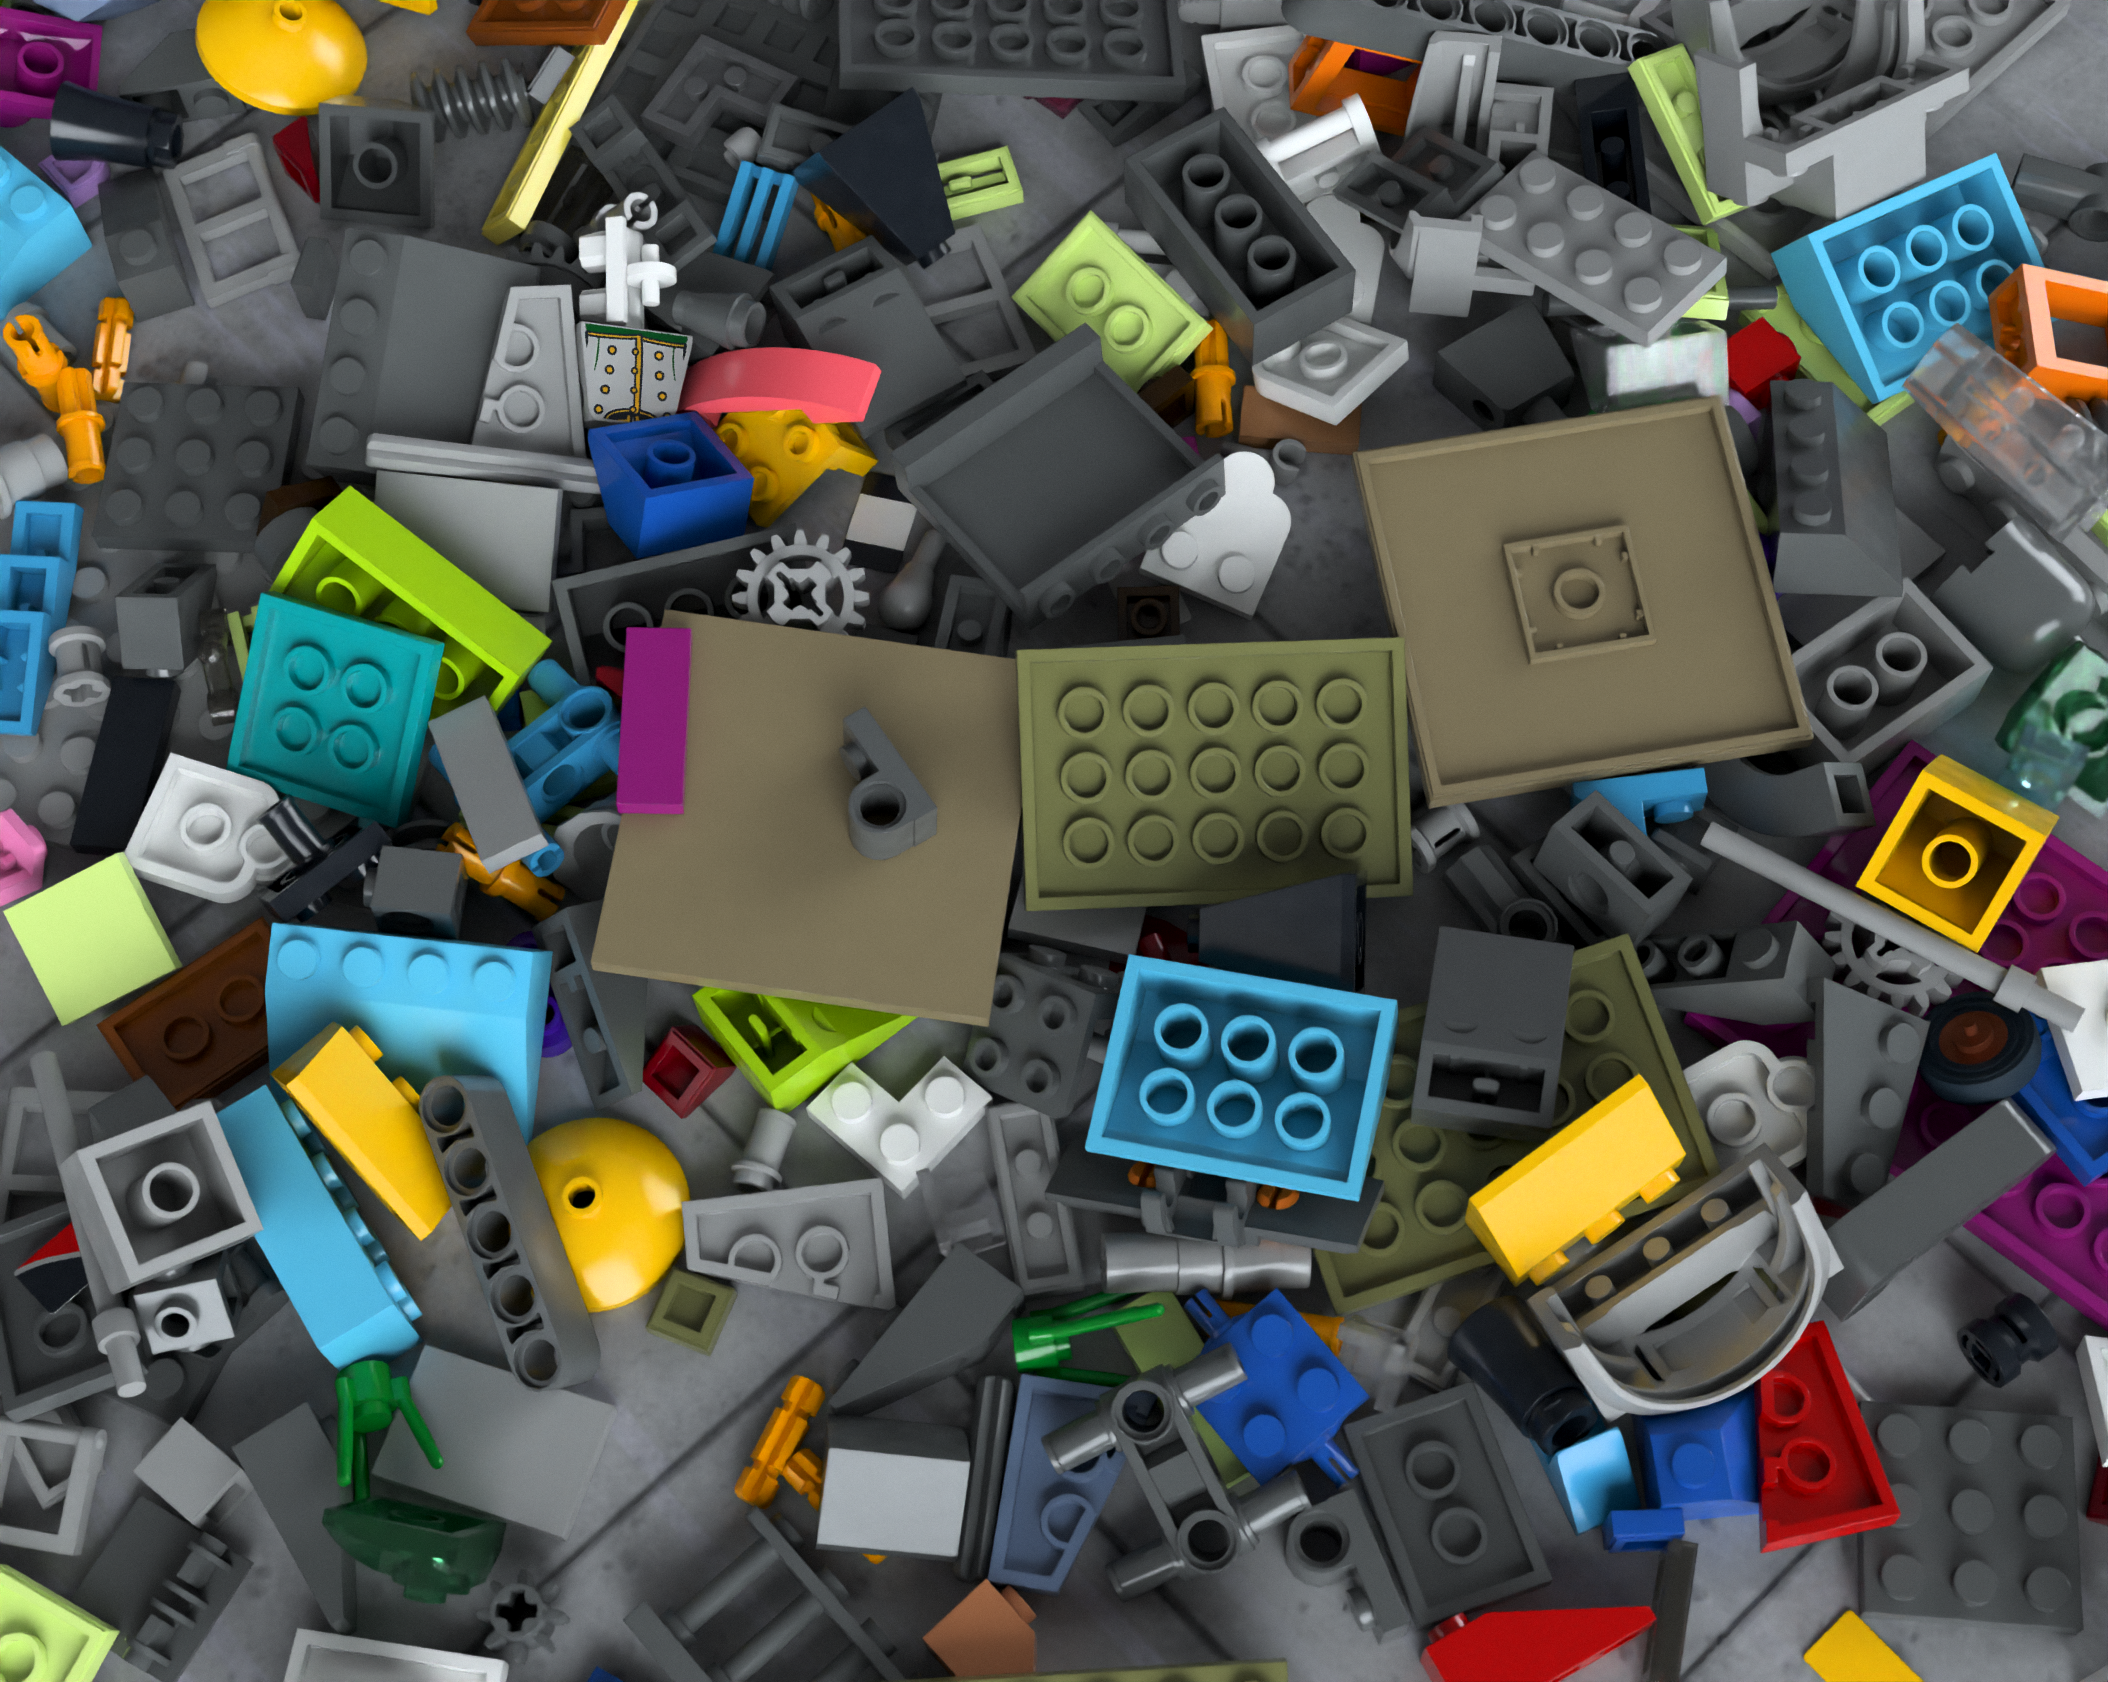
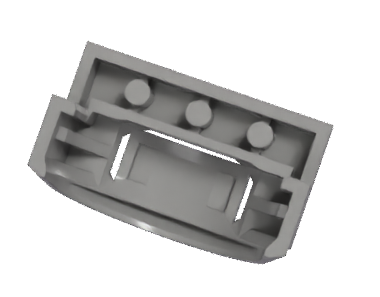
[1639,0,1856,105]
[1526,1142,1844,1424]

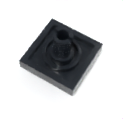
[255,794,392,923]

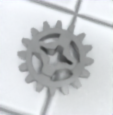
[732,530,870,635]
[1819,889,1971,1018]

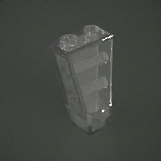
[1901,322,2108,544]

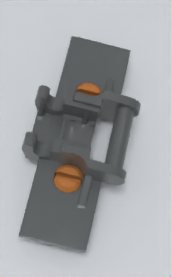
[1044,1131,1385,1254]

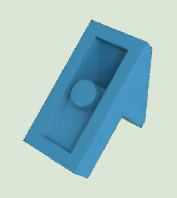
[1569,768,1708,836]
[1529,1392,1641,1536]

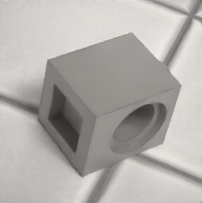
[132,1417,254,1536]

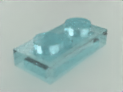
[1994,723,2091,813]

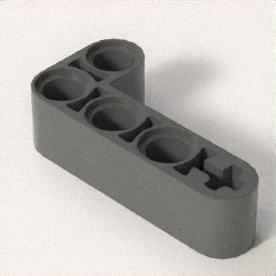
[1821,1097,2058,1322]

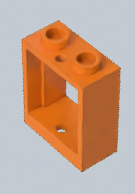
[1288,35,1422,137]
[1988,263,2108,410]

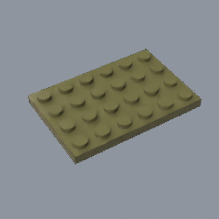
[1015,637,1413,911]
[1312,933,1722,1317]

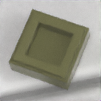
[645,1265,738,1357]

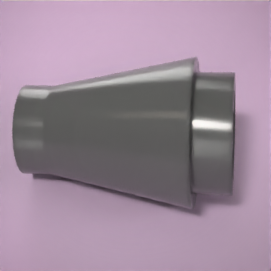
[672,290,766,351]

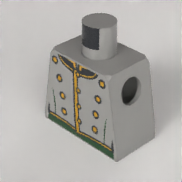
[575,321,693,429]

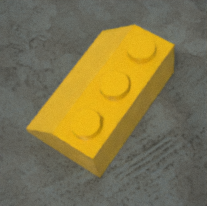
[270,1021,452,1241]
[1465,1073,1686,1287]

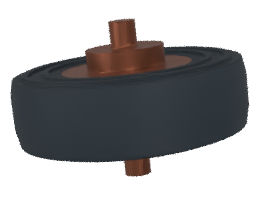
[1918,991,2042,1106]

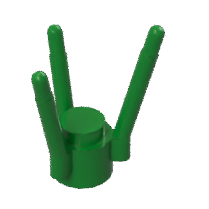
[1012,1291,1165,1388]
[334,1360,444,1545]

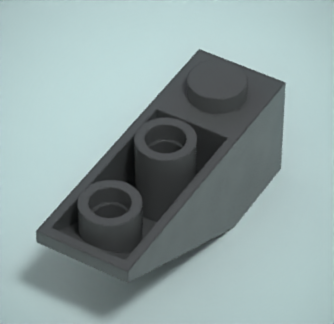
[1634,920,1836,1025]
[828,1242,1026,1417]

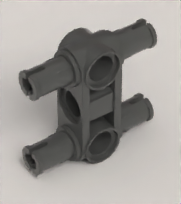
[1041,1342,1313,1603]

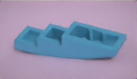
[0,500,84,736]

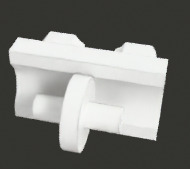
[579,216,677,329]

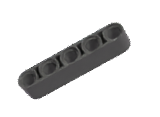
[419,1075,601,1392]

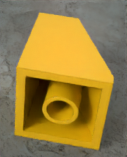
[1856,753,2060,953]

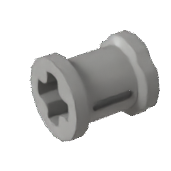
[48,626,111,707]
[1411,803,1480,874]

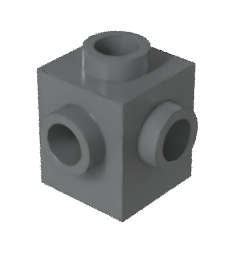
[128,1249,244,1354]

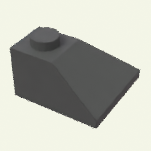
[319,95,435,229]

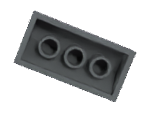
[1762,378,1903,597]
[552,523,818,686]

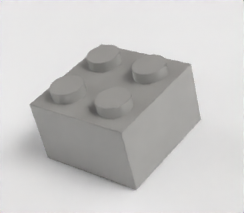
[59,1100,264,1295]

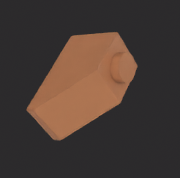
[922,1578,1037,1677]

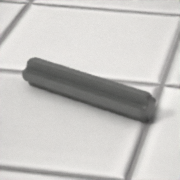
[953,1376,1016,1585]

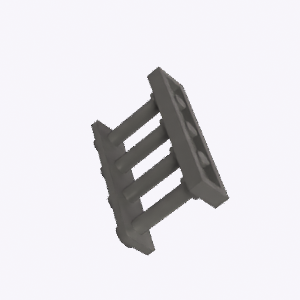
[623,1505,924,1682]

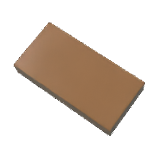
[1239,385,1362,455]

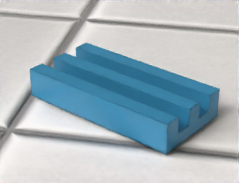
[713,160,799,271]

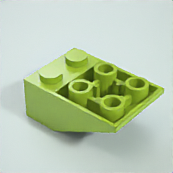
[692,986,917,1114]

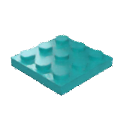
[226,591,445,828]

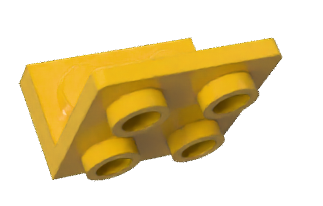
[712,409,879,528]

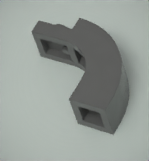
[1691,753,1877,838]

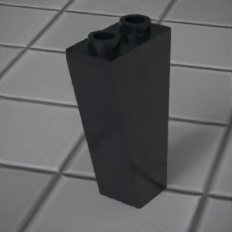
[1575,72,1652,215]

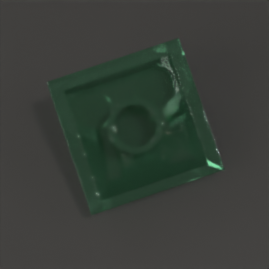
[1994,640,2108,819]
[322,1495,507,1604]

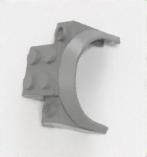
[1694,0,1969,222]
[1389,30,1554,318]

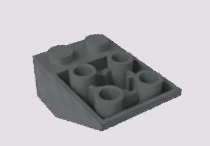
[769,235,968,439]
[1411,926,1574,1144]

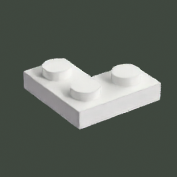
[806,1056,993,1199]

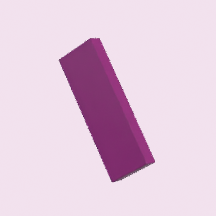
[616,627,693,814]

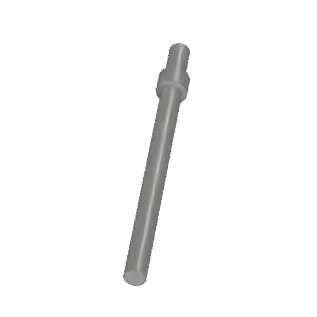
[1701,822,2085,1033]
[30,1051,146,1398]

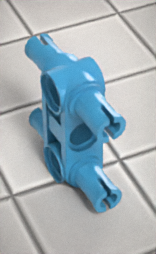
[428,658,621,877]

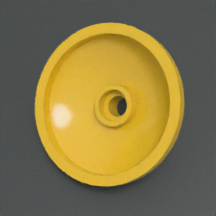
[195,0,367,116]
[508,1117,691,1313]

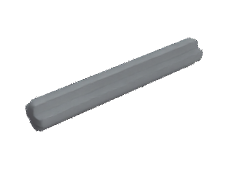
[365,433,601,495]

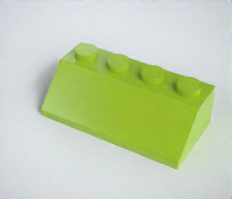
[269,485,552,728]

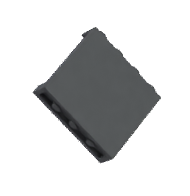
[890,322,1226,630]

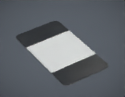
[842,472,917,573]

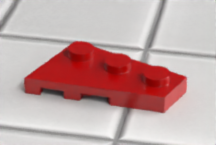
[1754,1320,1901,1554]

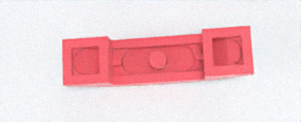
[676,347,882,428]

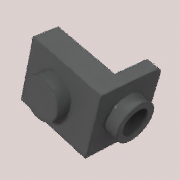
[1649,806,1739,896]

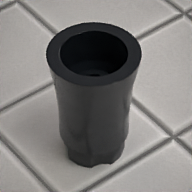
[50,80,184,169]
[1447,1295,1598,1455]

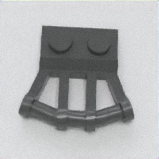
[99,1243,290,1426]

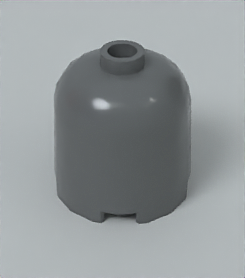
[1929,514,2096,675]

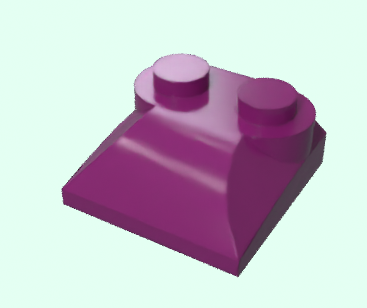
[0,7,103,128]

